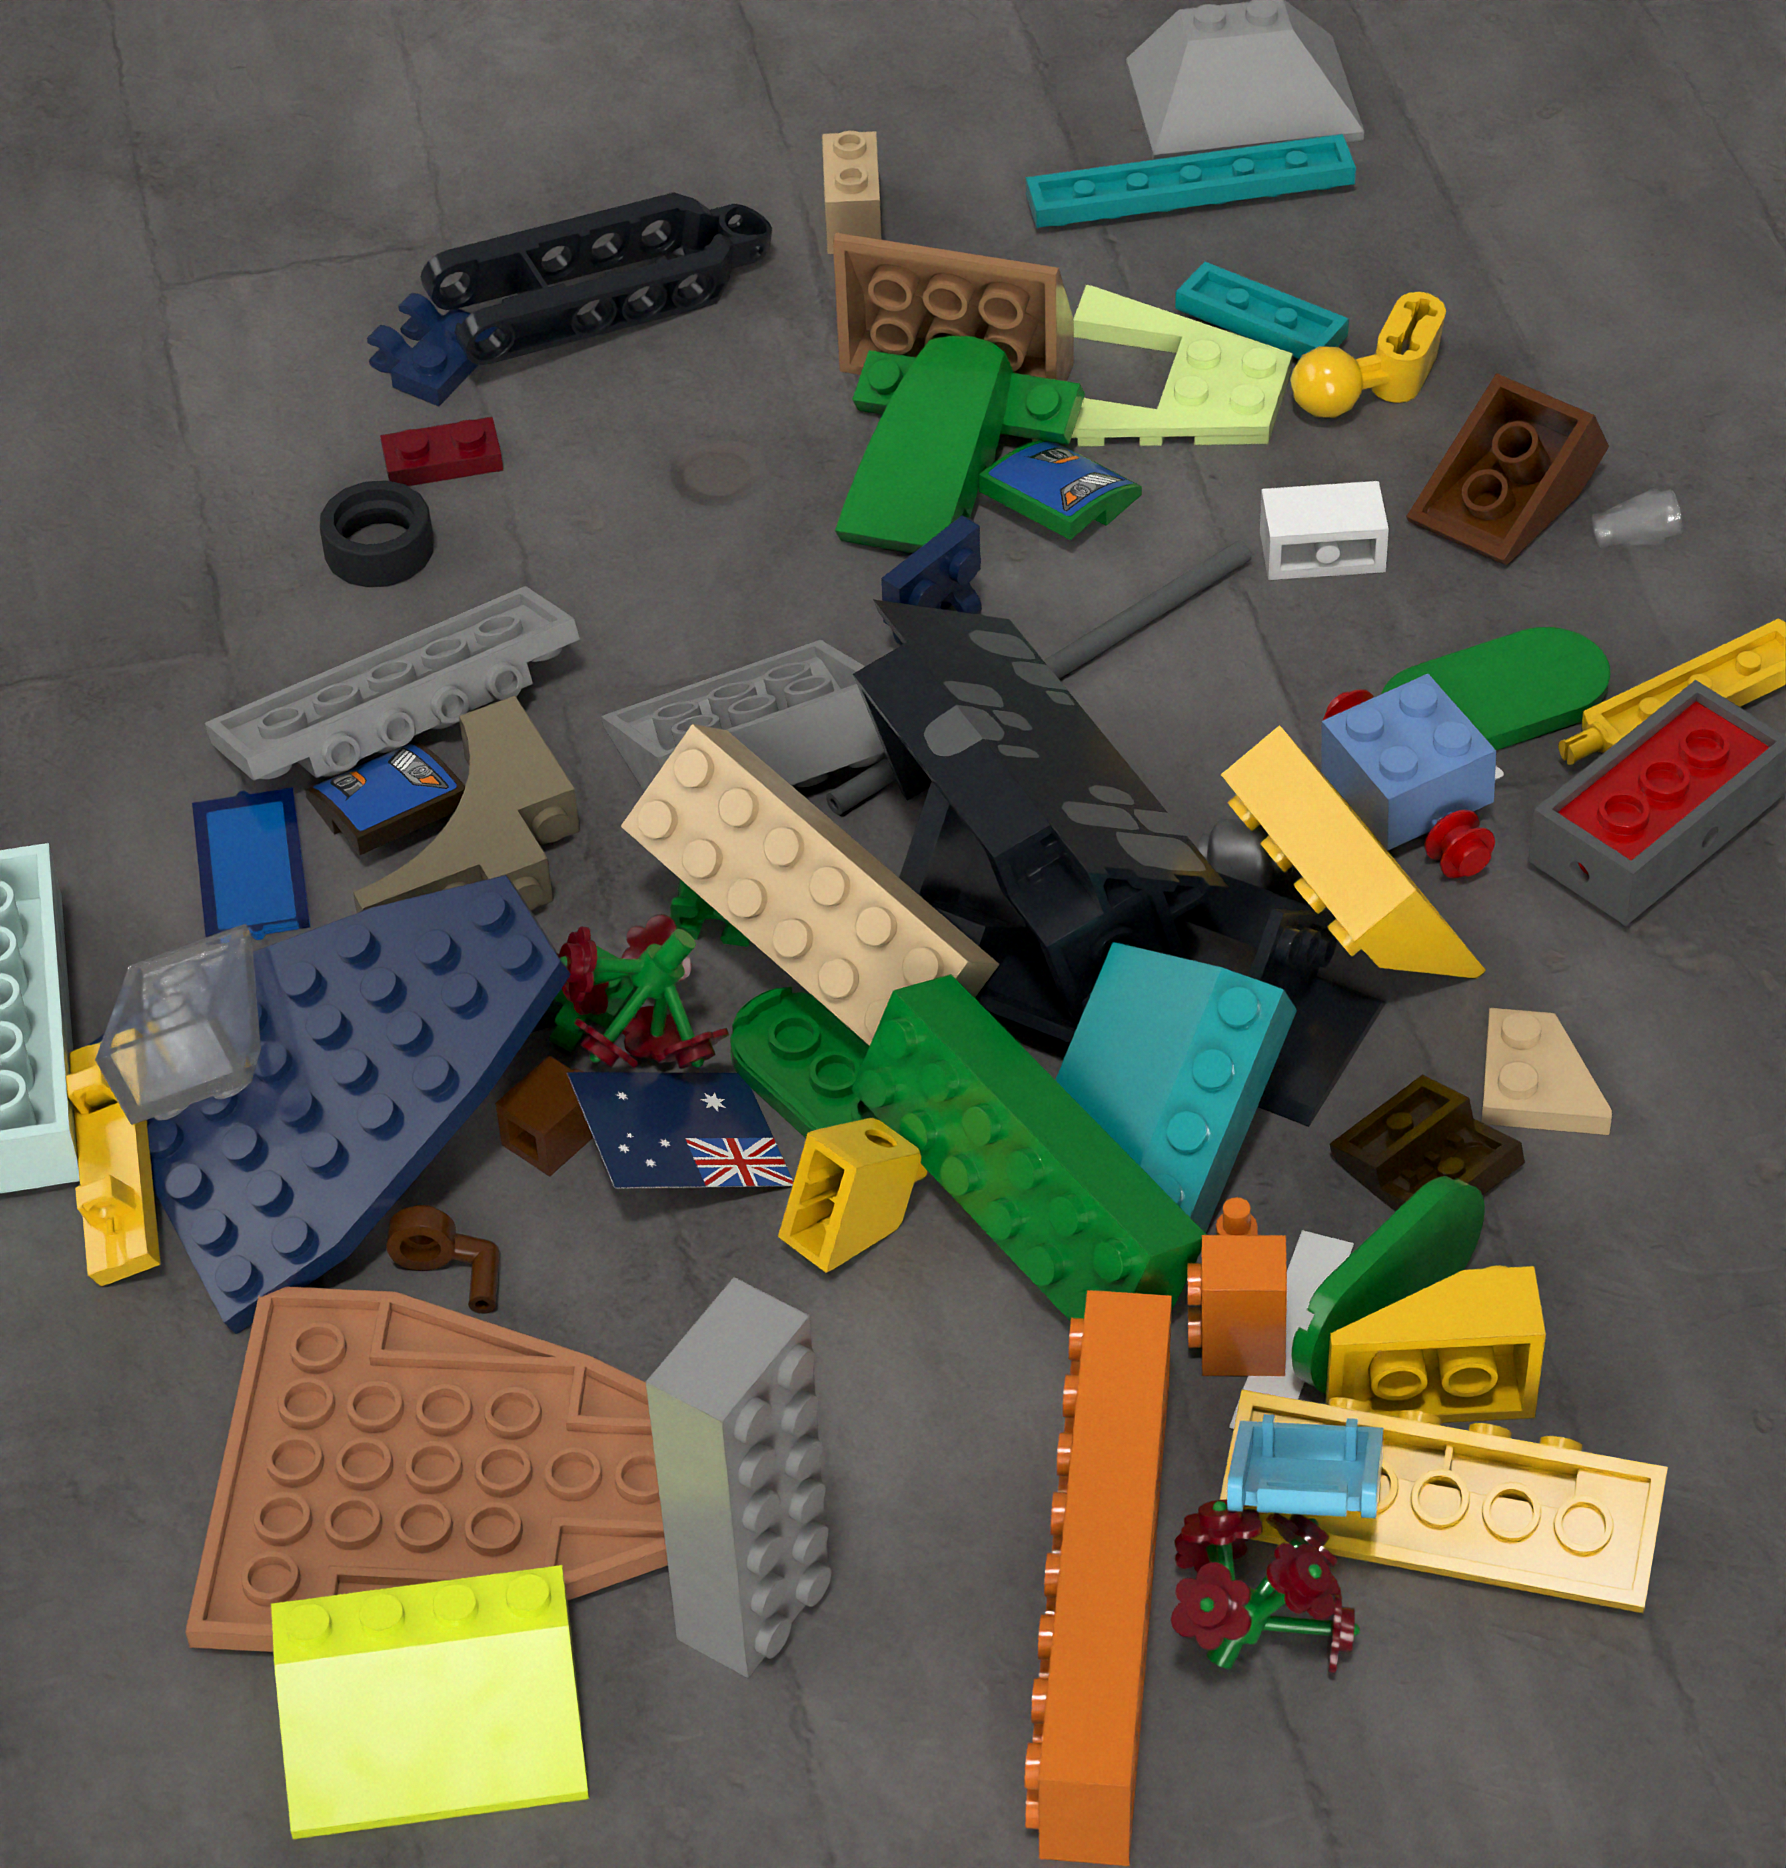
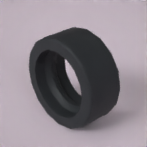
[320,480,433,587]

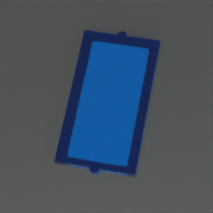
[192,787,310,943]

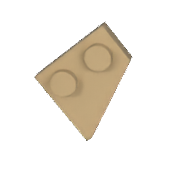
[1481,1008,1612,1135]

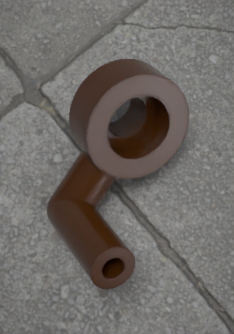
[386,1205,500,1314]

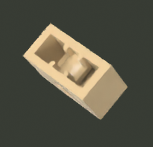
[822,131,882,254]

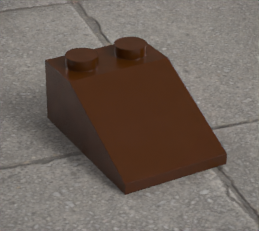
[1406,373,1609,566]

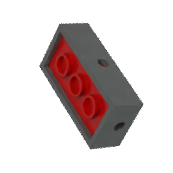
[1528,680,1786,926]

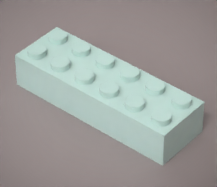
[0,843,80,1194]

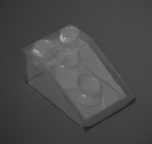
[95,923,261,1125]

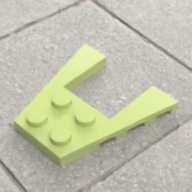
[1032,285,1293,446]

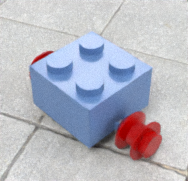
[1321,674,1496,878]

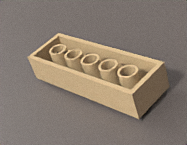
[621,724,999,1046]

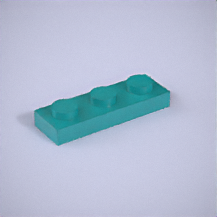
[1175,261,1349,359]

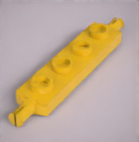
[1558,618,1786,765]

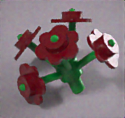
[559,914,729,1069]
[1171,1500,1360,1673]

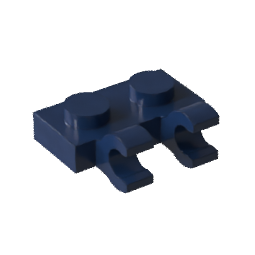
[367,293,497,407]
[881,516,982,645]

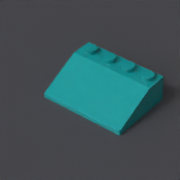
[1055,942,1297,1233]

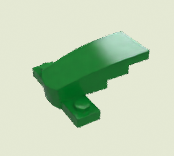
[835,336,1085,553]

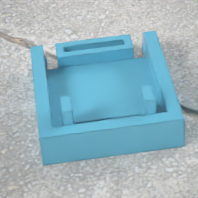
[1227,1414,1383,1518]

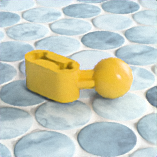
[1290,292,1446,418]

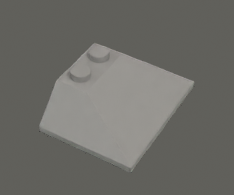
[1126,0,1365,160]

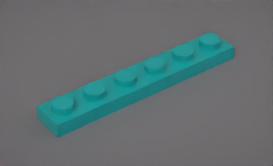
[1026,134,1356,228]

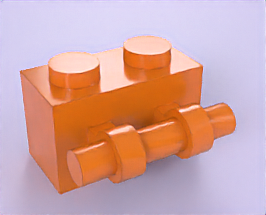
[1188,1197,1287,1376]

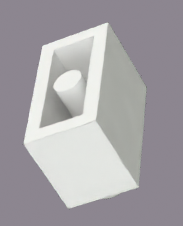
[1260,481,1389,580]

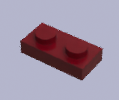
[380,417,503,487]

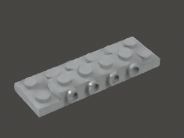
[204,586,580,780]

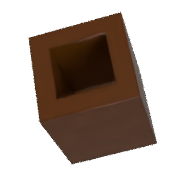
[495,1056,594,1177]

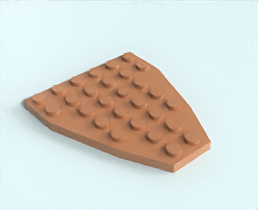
[185,1287,668,1652]

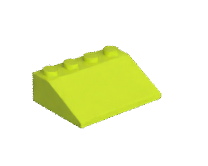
[271,1565,589,1839]

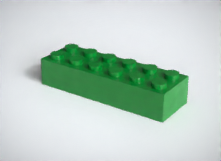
[851,974,1207,1322]

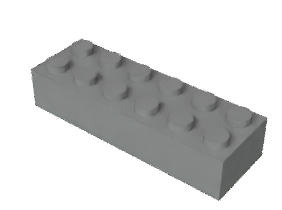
[646,1277,832,1678]

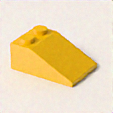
[1325,1265,1546,1423]

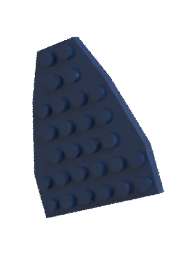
[89,875,571,1334]

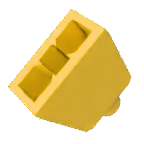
[778,1118,928,1273]

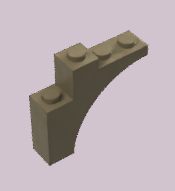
[353,696,580,913]

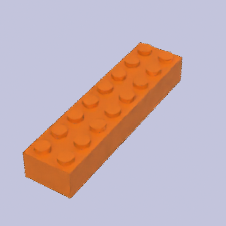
[1024,1290,1172,1866]

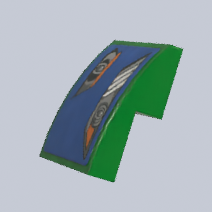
[979,440,1142,540]

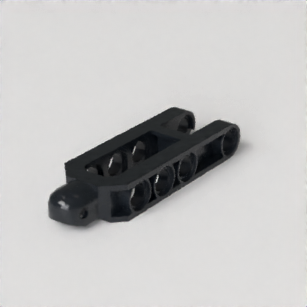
[420,192,772,365]

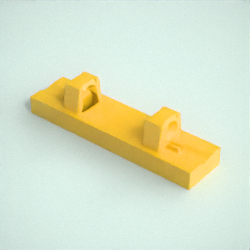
[66,1030,161,1287]

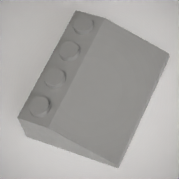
[601,640,884,792]

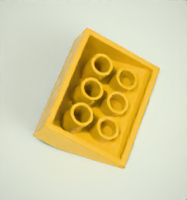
[1221,725,1486,979]

